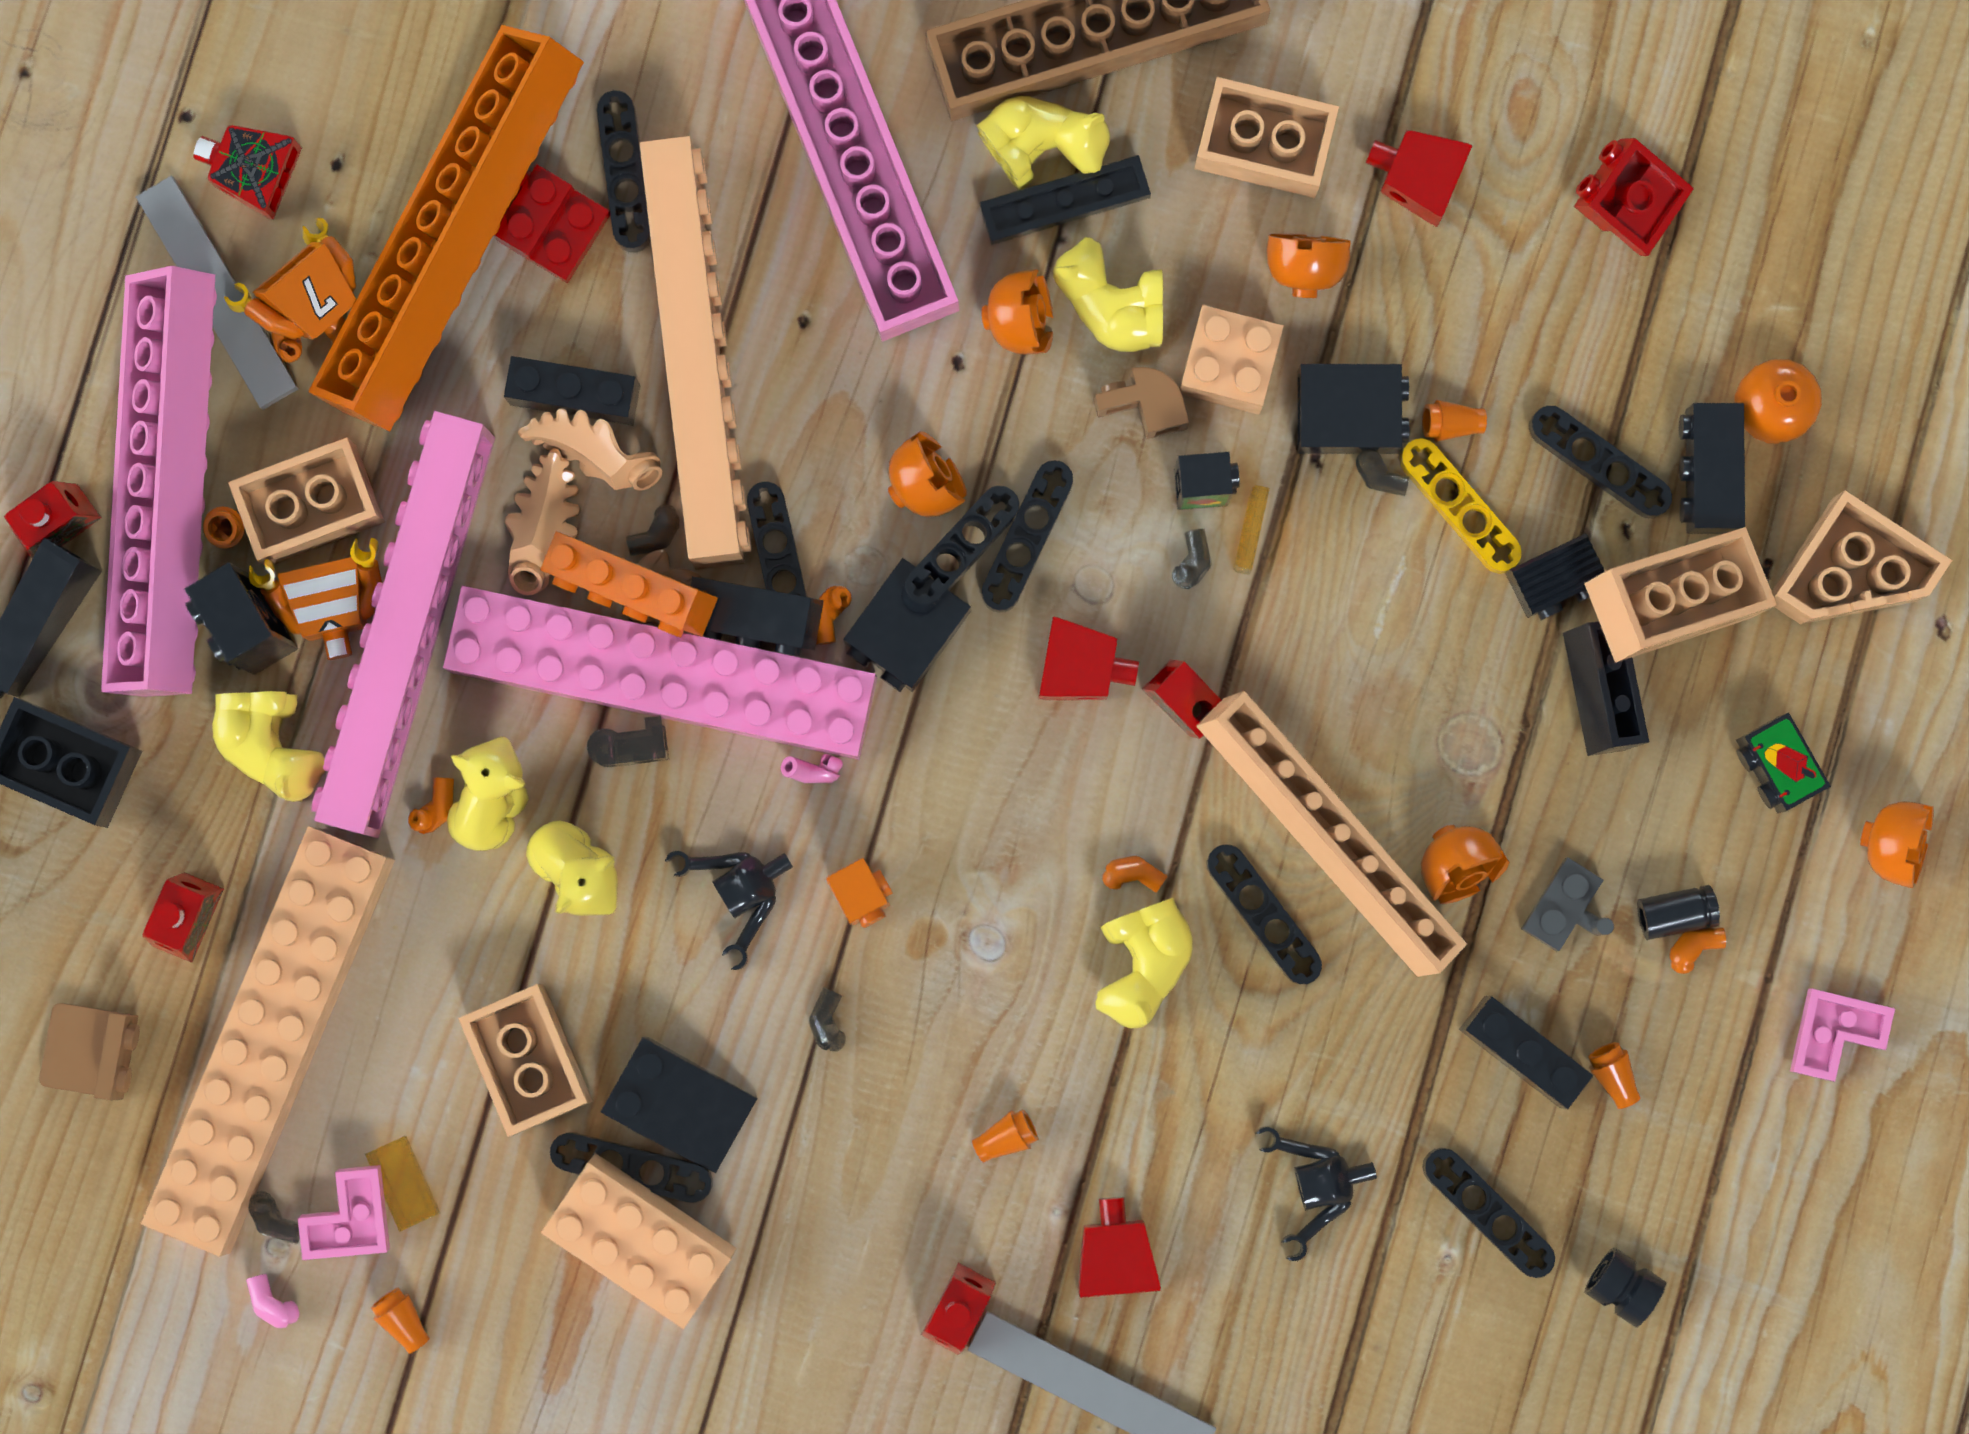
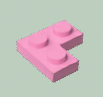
[1790,989,1895,1082]
[298,1165,390,1260]

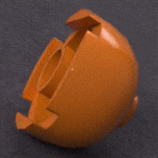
[1267,234,1351,298]
[982,269,1053,355]
[1735,359,1822,444]
[888,431,967,517]
[1860,801,1934,888]
[1421,825,1509,904]

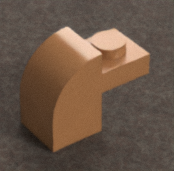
[1094,367,1189,439]

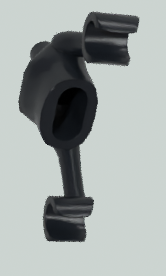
[665,851,793,970]
[1255,1126,1377,1261]

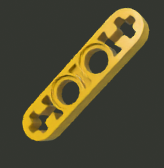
[1400,438,1522,574]

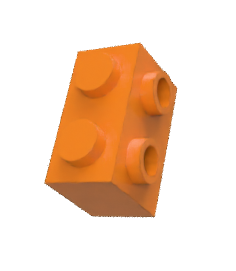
[825,858,893,928]

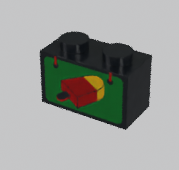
[1174,452,1240,510]
[1736,712,1831,813]

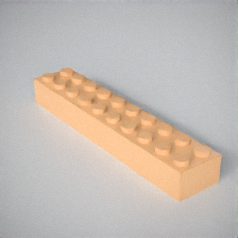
[639,136,752,570]
[141,826,395,1257]

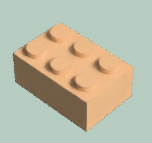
[1194,77,1339,198]
[228,437,385,565]
[458,984,593,1137]

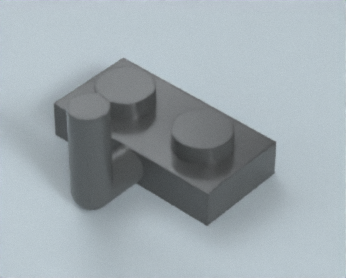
[1521,857,1614,952]

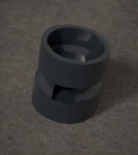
[1584,1247,1666,1328]

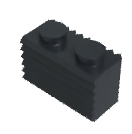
[1505,533,1605,621]

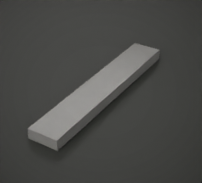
[136,176,299,410]
[968,1311,1216,1434]

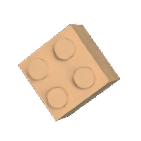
[1180,305,1284,415]

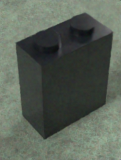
[1297,364,1410,454]
[843,558,971,692]

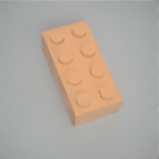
[1584,527,1777,663]
[541,1153,736,1329]

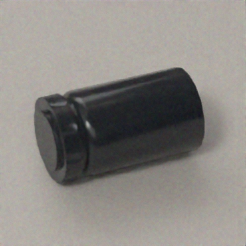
[1637,885,1720,940]

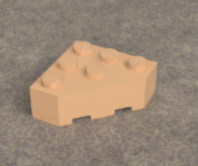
[1772,490,1952,624]

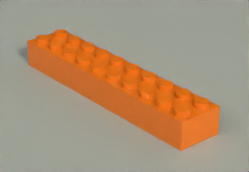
[308,25,584,432]

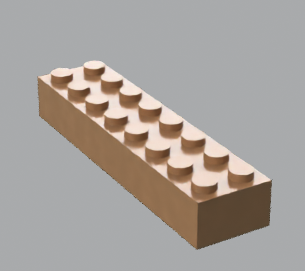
[926,0,1271,122]

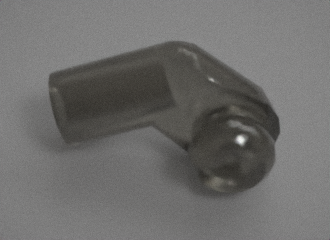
[1356,449,1409,496]
[626,505,680,556]
[1172,528,1212,589]
[809,987,846,1052]
[248,1191,300,1244]

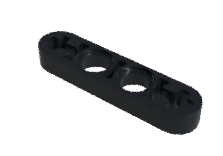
[597,90,651,253]
[1529,406,1672,519]
[982,460,1073,613]
[747,482,807,597]
[901,486,1019,613]
[1206,844,1322,984]
[550,1132,713,1203]
[1423,1148,1555,1278]

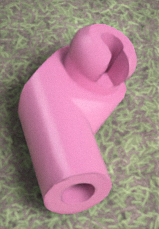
[781,753,843,783]
[246,1273,299,1328]

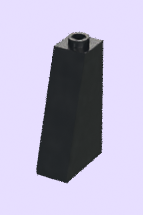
[0,538,102,698]

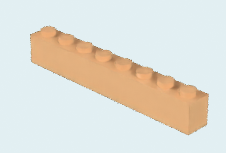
[1196,691,1467,977]

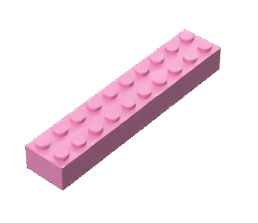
[744,0,959,342]
[101,266,217,697]
[311,411,495,839]
[443,586,877,760]

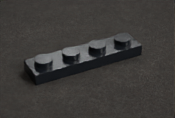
[979,155,1151,245]

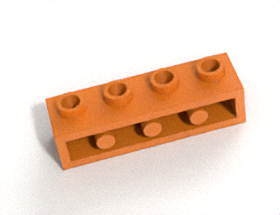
[540,531,718,638]

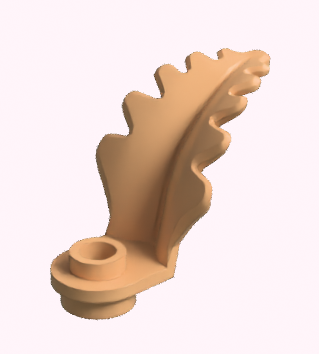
[518,408,662,491]
[505,448,580,595]

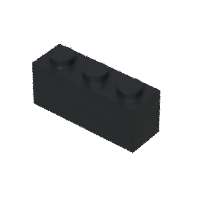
[504,356,641,426]
[1679,403,1745,534]
[690,576,824,656]
[1563,621,1649,756]
[1459,996,1594,1109]

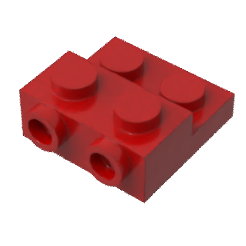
[1573,138,1694,256]
[494,164,610,284]

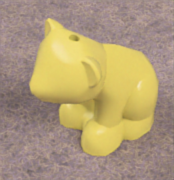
[976,96,1110,190]
[1053,237,1163,352]
[212,691,325,802]
[447,737,529,851]
[526,820,618,916]
[1095,898,1193,1029]

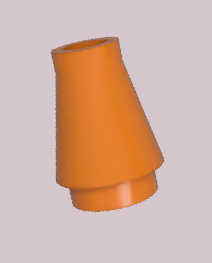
[1422,400,1487,442]
[203,506,246,548]
[1588,1042,1641,1109]
[972,1110,1038,1163]
[371,1287,430,1354]

